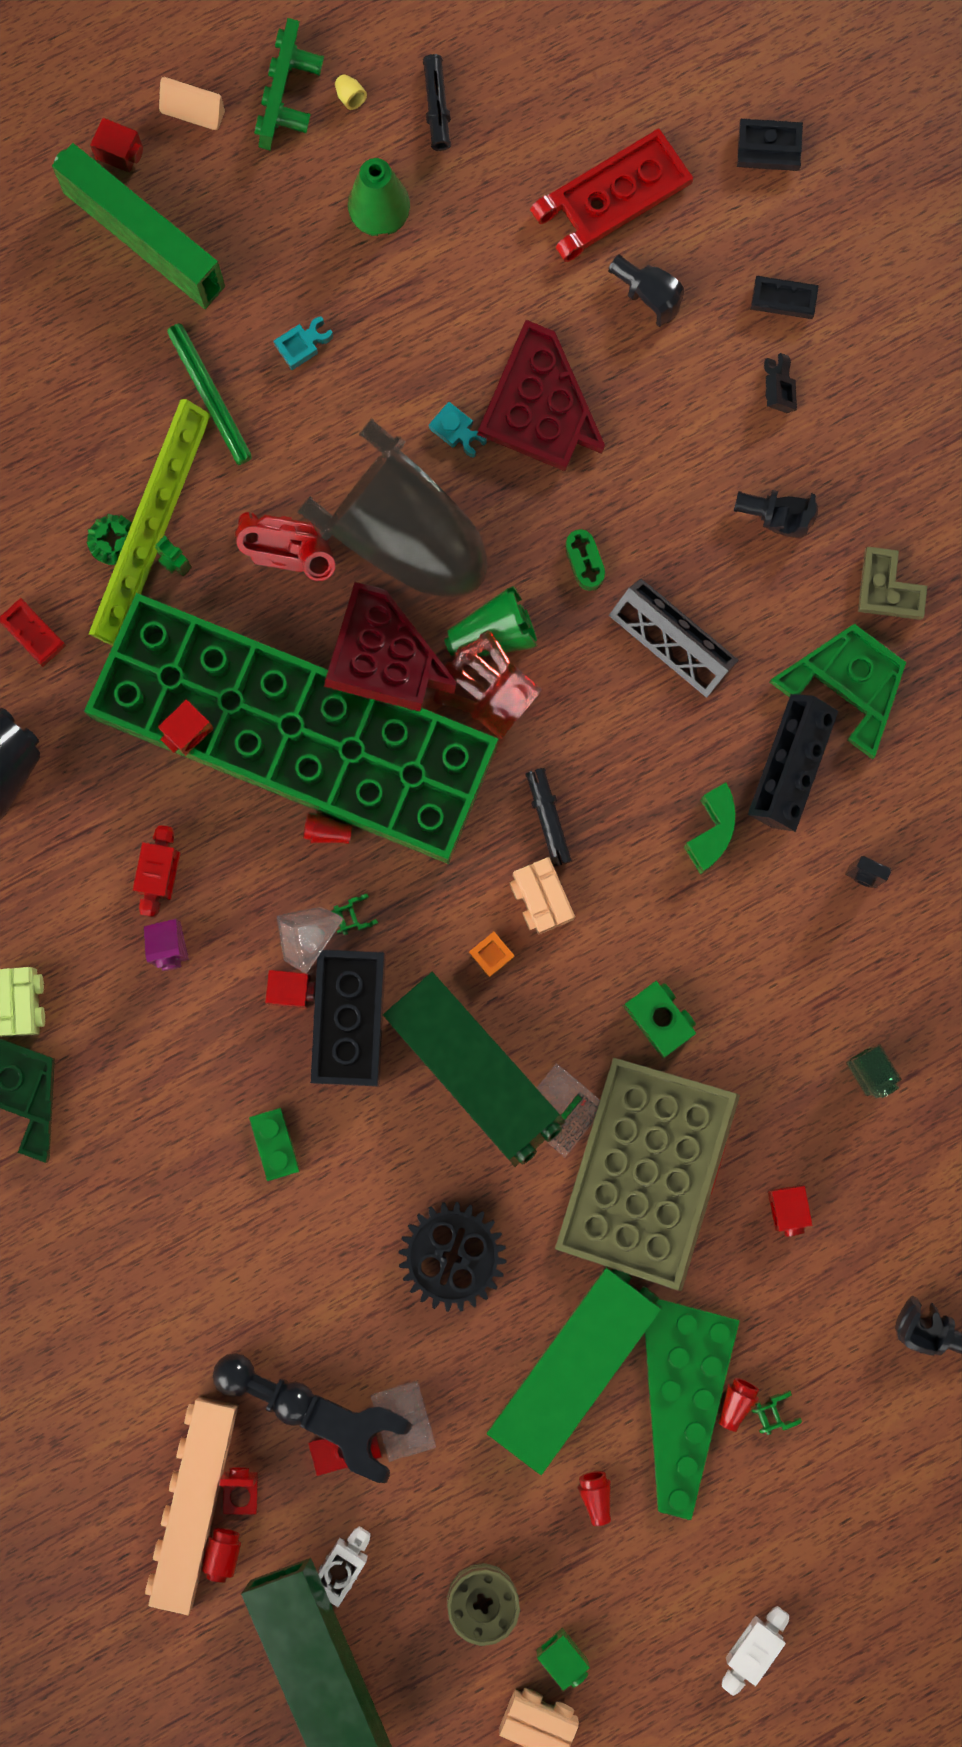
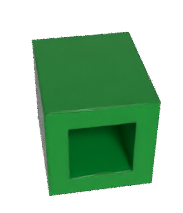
[536,1628,590,1691]

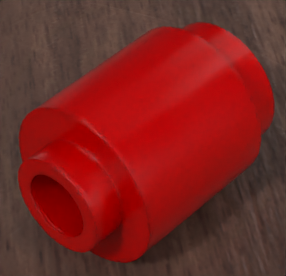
[201,1528,241,1583]

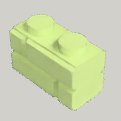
[0,967,45,1037]

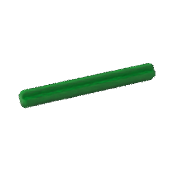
[167,323,252,465]

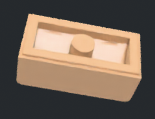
[159,77,225,130]

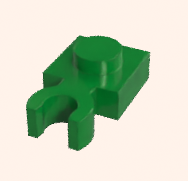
[155,535,192,576]

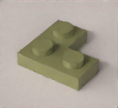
[858,547,927,620]

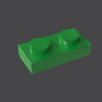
[249,1108,300,1181]

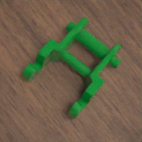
[329,894,378,936]
[752,1390,802,1435]

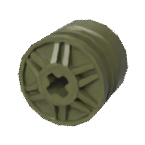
[447,1563,520,1646]

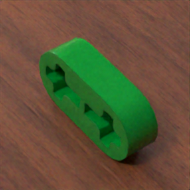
[565,529,605,591]

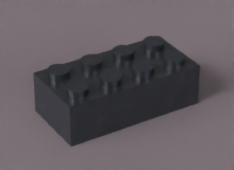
[310,949,386,1087]

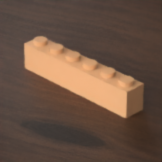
[145,1396,239,1615]

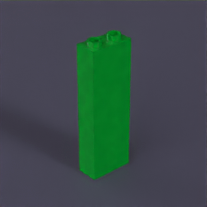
[52,143,226,309]
[487,1266,661,1476]

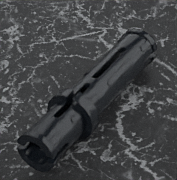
[423,54,451,151]
[525,768,573,867]

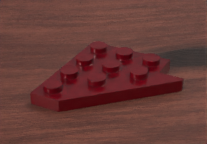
[477,320,605,471]
[324,582,457,712]

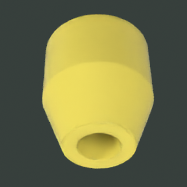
[335,74,367,110]

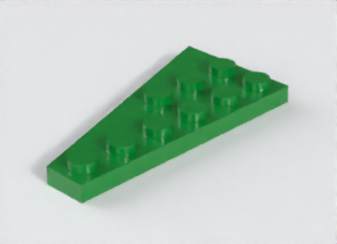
[644,1299,740,1520]

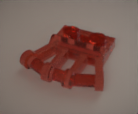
[433,630,542,740]

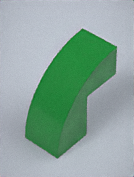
[684,782,735,875]

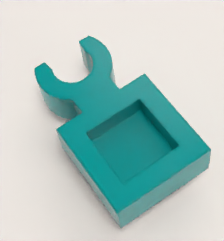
[274,316,333,370]
[429,402,487,458]

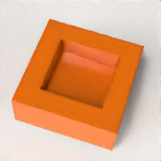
[469,931,515,978]

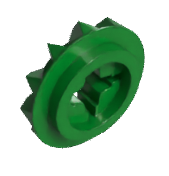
[86,514,132,565]

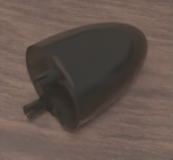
[297,418,488,597]

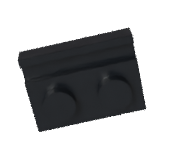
[737,118,803,171]

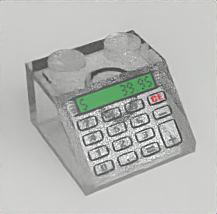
[537,1063,600,1157]

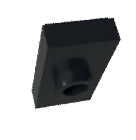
[750,276,819,319]
[845,856,892,888]

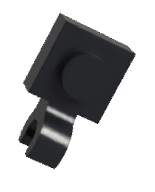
[764,353,797,413]

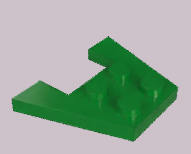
[769,624,906,759]

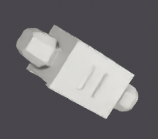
[318,1526,370,1607]
[722,1606,789,1696]

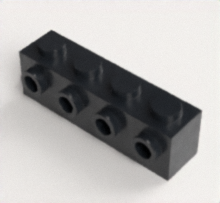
[748,694,839,832]

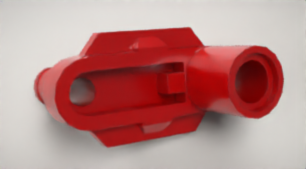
[235,512,336,581]

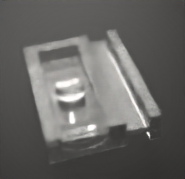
[371,1380,436,1462]

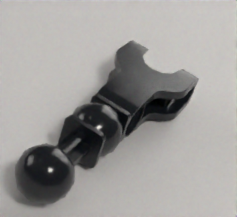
[213,1353,413,1483]

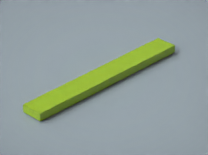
[89,399,211,646]

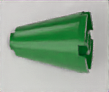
[348,158,410,236]
[444,586,538,660]

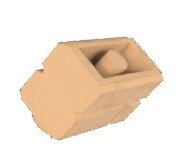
[509,857,575,935]
[499,1688,579,1747]

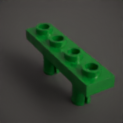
[254,18,324,151]

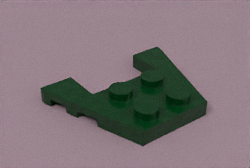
[0,1038,55,1163]

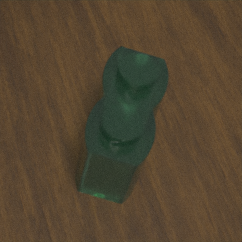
[846,1044,902,1099]

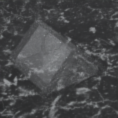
[277,907,344,974]

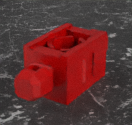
[133,825,181,918]

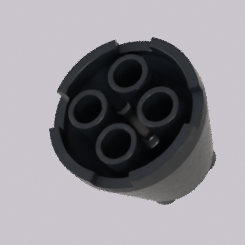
[0,708,40,820]

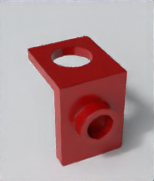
[219,1467,258,1515]

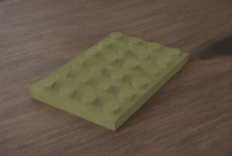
[555,1057,740,1291]

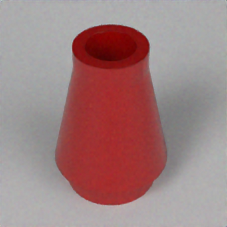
[303,811,352,844]
[718,1378,759,1432]
[577,1471,611,1526]

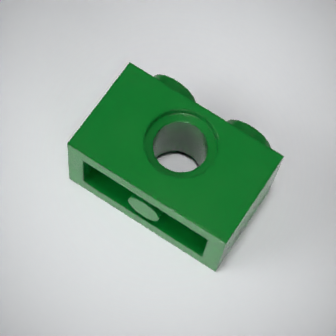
[623,980,696,1058]

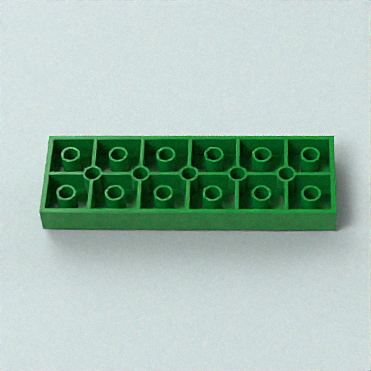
[84,593,498,864]

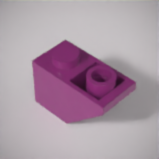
[144,919,189,971]

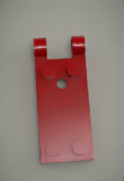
[530,128,693,262]

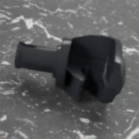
[608,254,684,327]
[734,490,818,538]
[895,1295,962,1356]

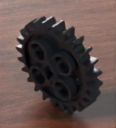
[398,1202,507,1312]

